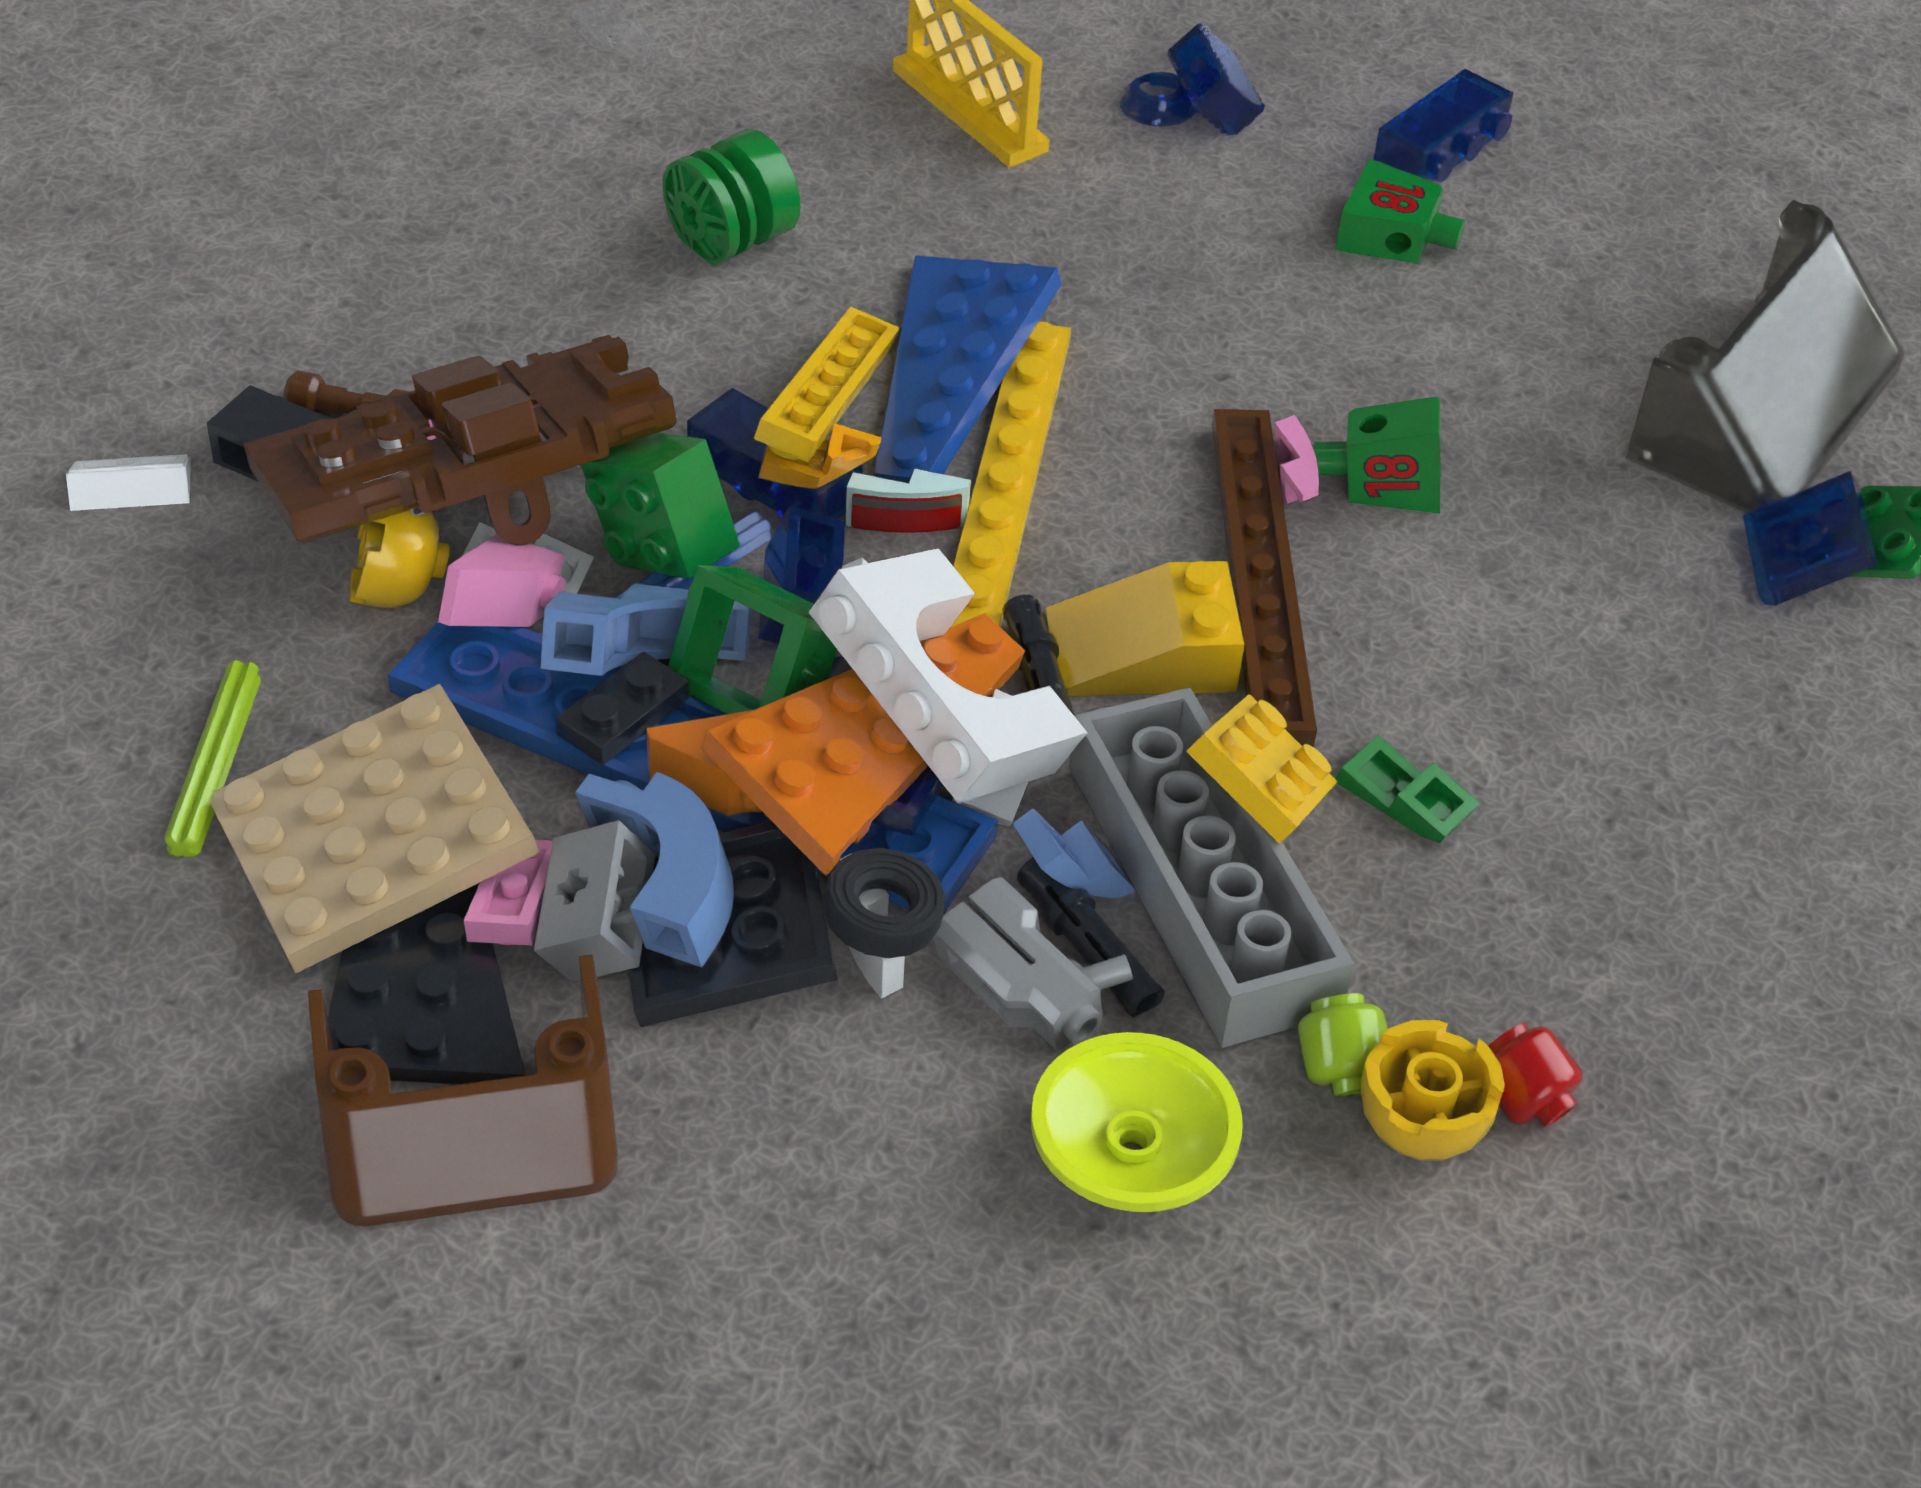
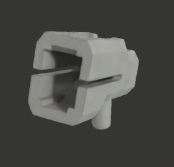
[933,877,1133,1051]

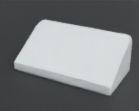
[66,454,191,511]

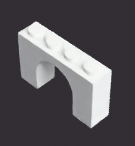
[809,548,1087,803]

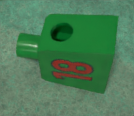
[1335,159,1465,264]
[1314,397,1441,513]

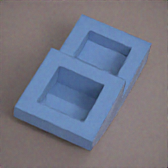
[1012,808,1136,898]

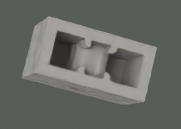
[534,820,656,981]

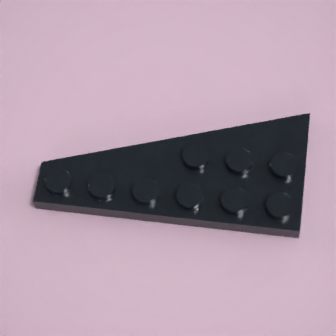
[328,884,526,1084]

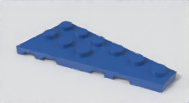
[874,255,1062,483]

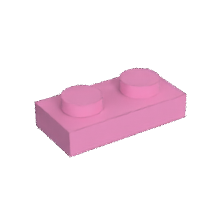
[464,840,553,946]

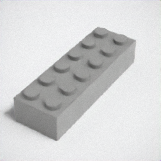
[1069,688,1354,1048]

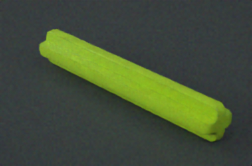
[164,660,261,857]

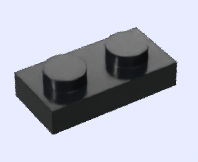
[556,651,689,766]

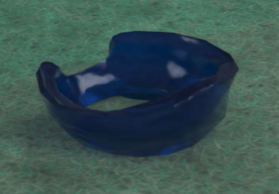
[1120,71,1198,127]

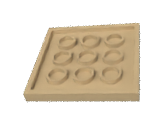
[210,684,540,973]

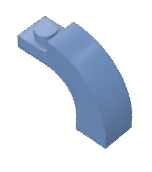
[575,772,734,967]

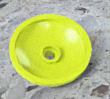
[1031,1032,1243,1212]

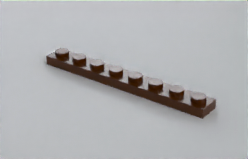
[1212,409,1317,747]

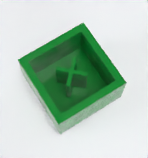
[581,433,740,579]

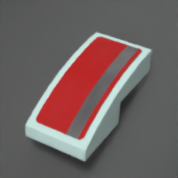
[846,469,971,533]

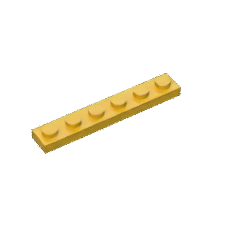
[754,306,900,462]

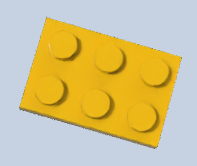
[1186,694,1338,844]

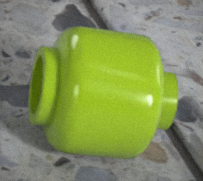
[1298,993,1387,1097]

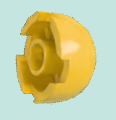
[349,510,450,608]
[1361,1020,1505,1161]

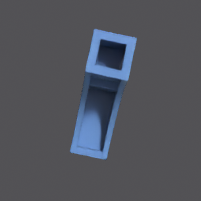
[540,583,752,676]

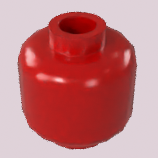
[1488,1022,1583,1128]

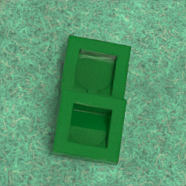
[1335,735,1480,843]

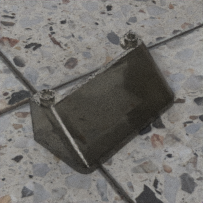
[1626,200,1904,519]

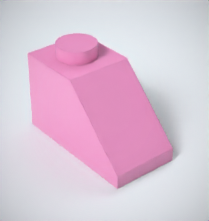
[438,534,566,627]

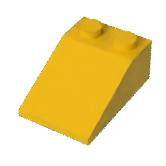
[1045,561,1244,696]

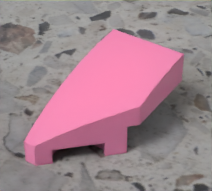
[1275,415,1319,504]

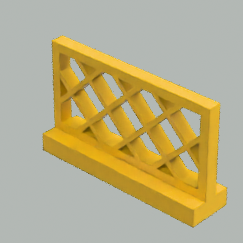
[892,0,1050,167]

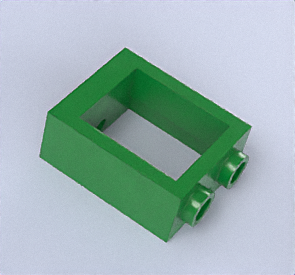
[668,565,837,714]

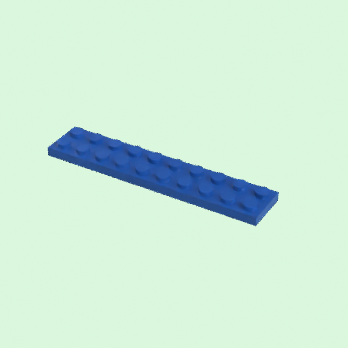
[388,621,998,915]

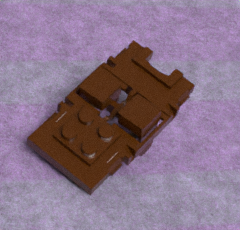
[244,334,677,545]

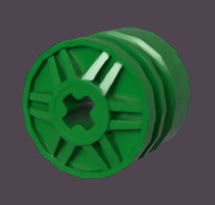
[662,128,800,265]

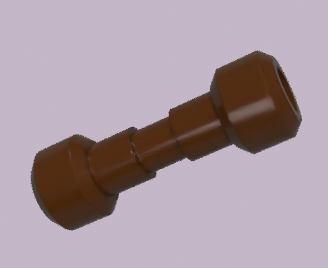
[283,370,411,416]

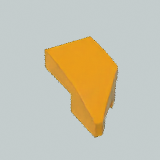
[758,423,881,489]

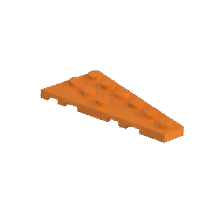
[701,613,1025,876]

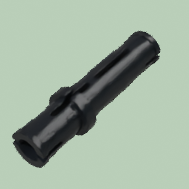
[1002,594,1075,716]
[1017,857,1165,1018]

